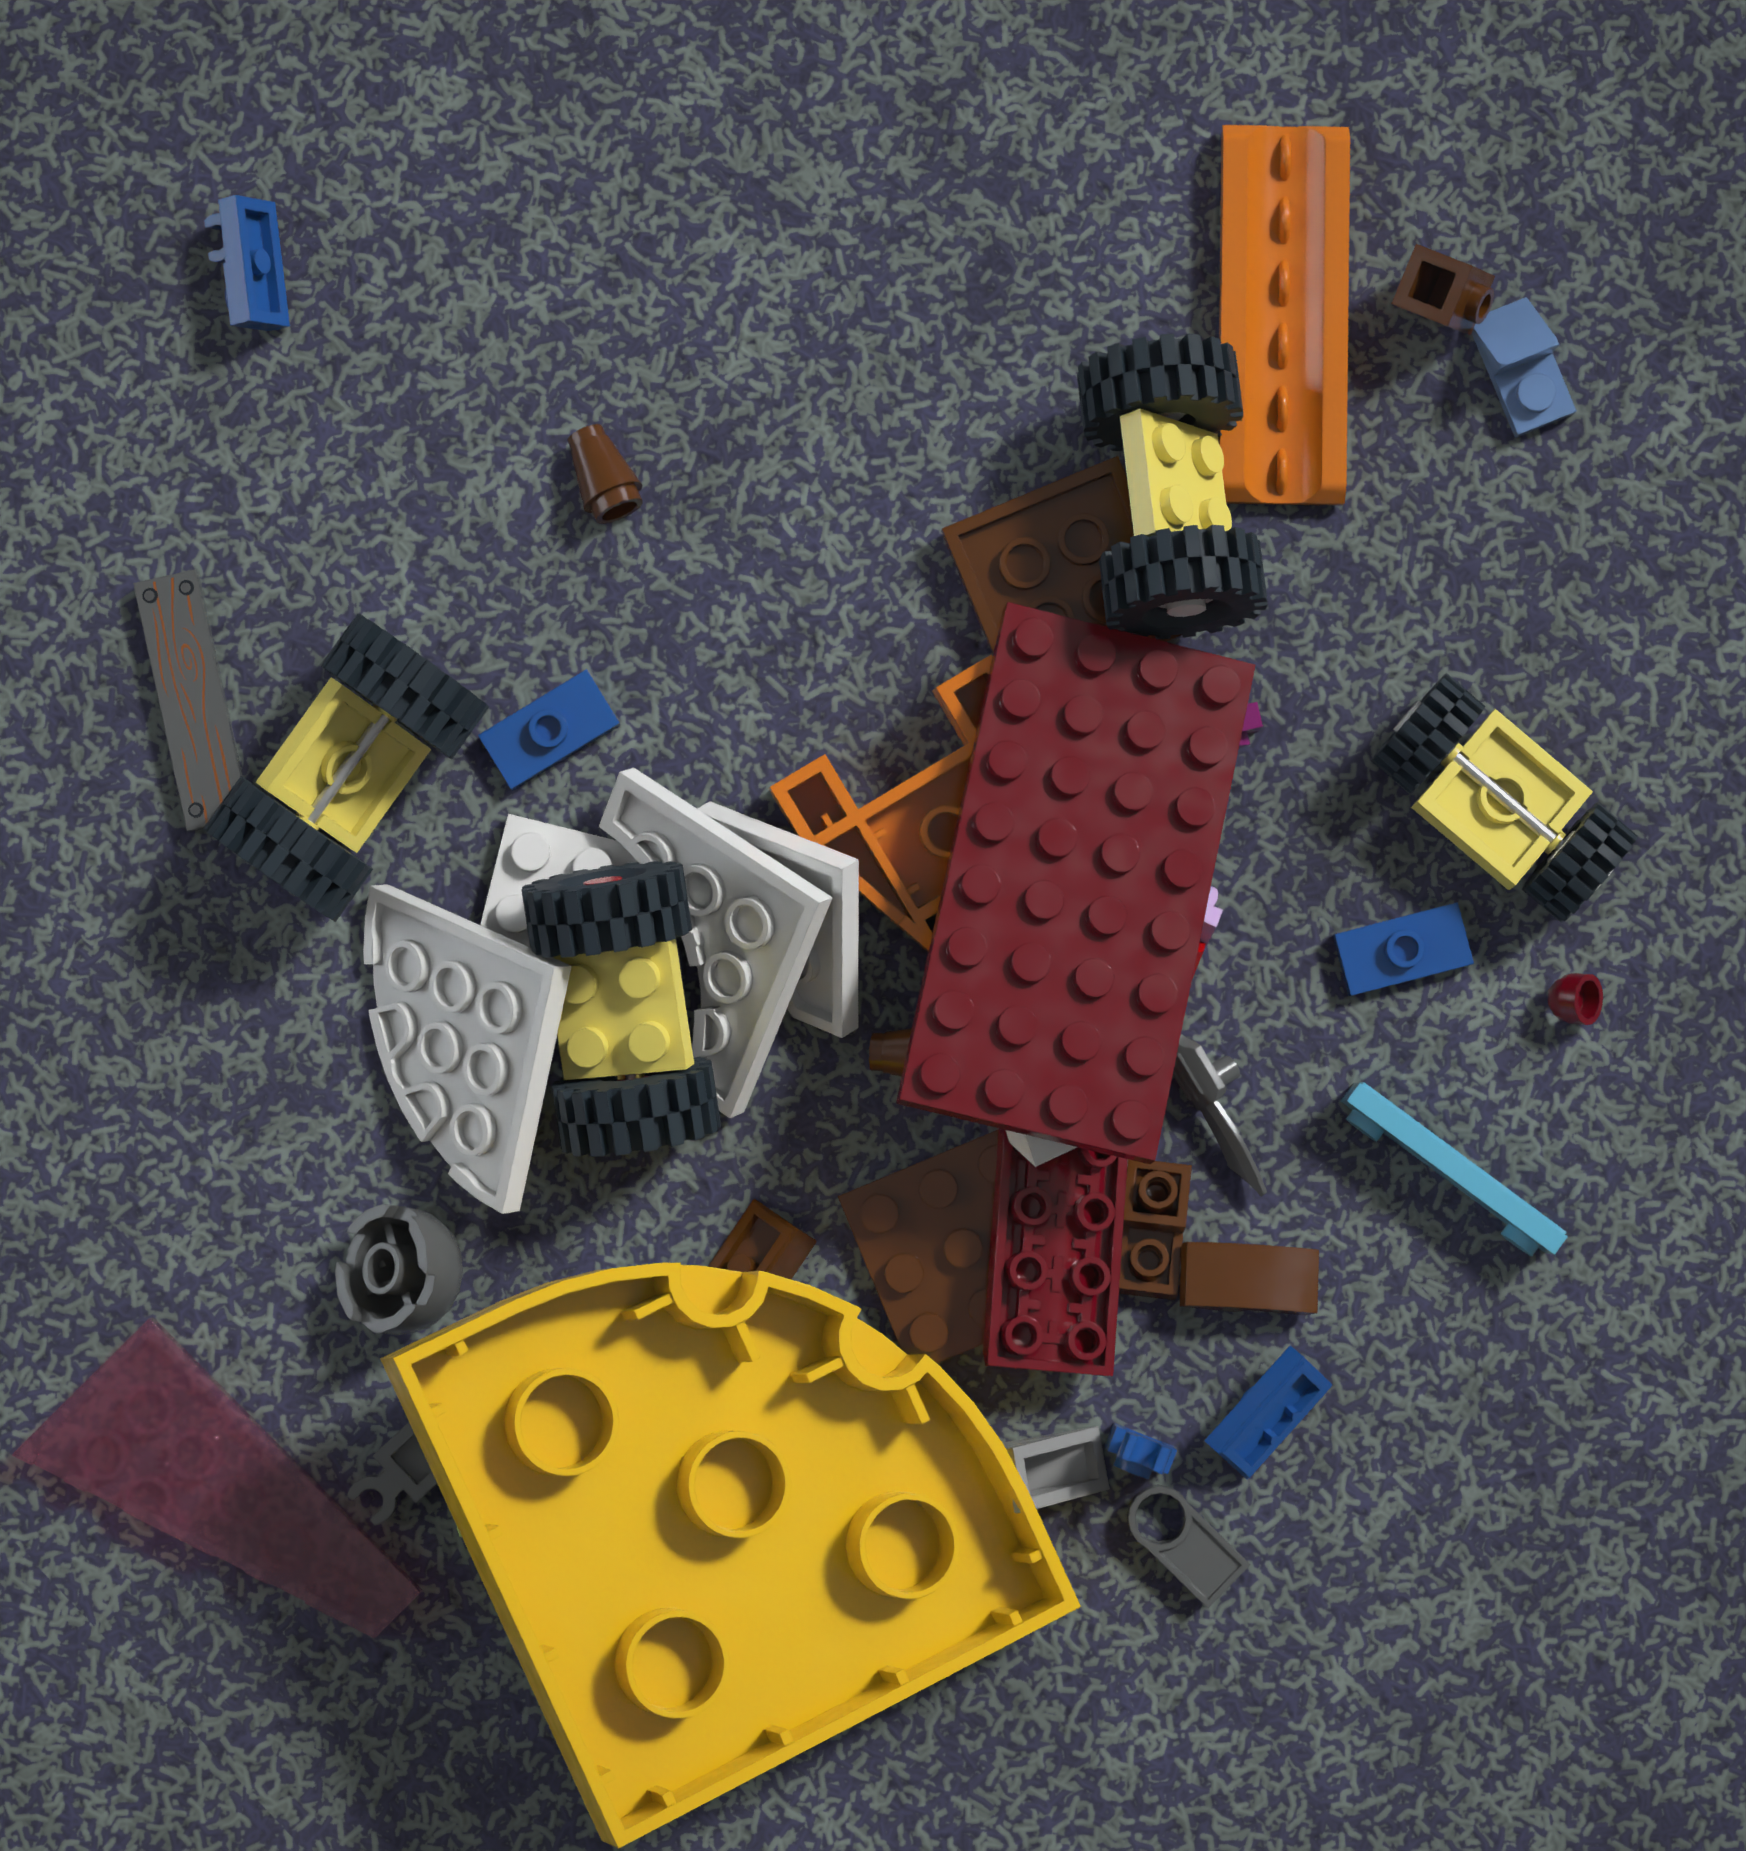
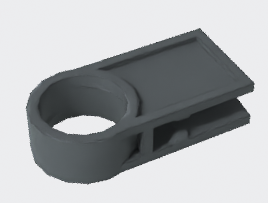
[1127,1484,1250,1608]

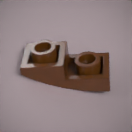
[1119,1159,1192,1300]
[1180,1242,1319,1316]

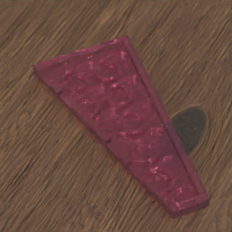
[12,1317,423,1639]

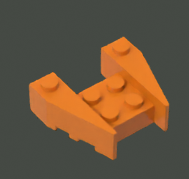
[768,655,992,952]

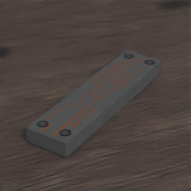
[133,569,243,832]

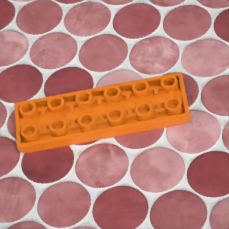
[1218,125,1350,505]

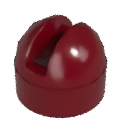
[1548,973,1603,1025]

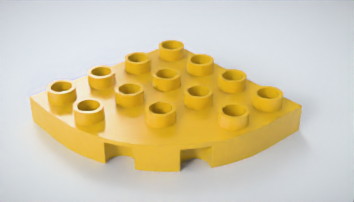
[380,1262,1081,1849]

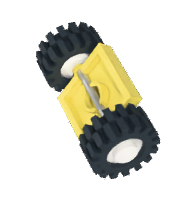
[1371,673,1638,923]

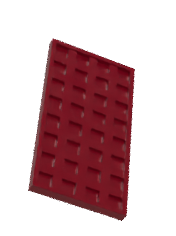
[896,602,1256,1165]

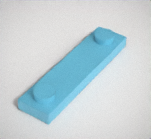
[1340,1082,1568,1257]

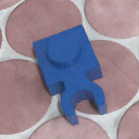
[1104,1423,1177,1479]

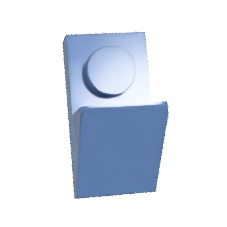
[1472,297,1576,438]

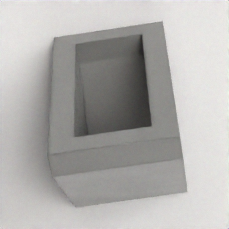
[1003,1426,1110,1513]

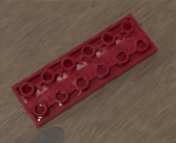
[983,1128,1128,1377]

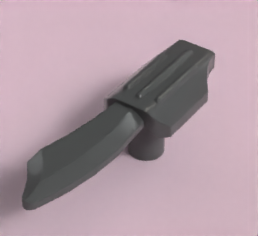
[1173,1034,1267,1197]

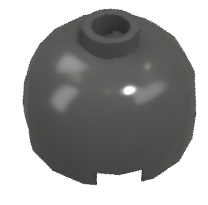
[335,1204,463,1335]

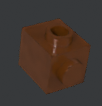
[1391,244,1495,335]

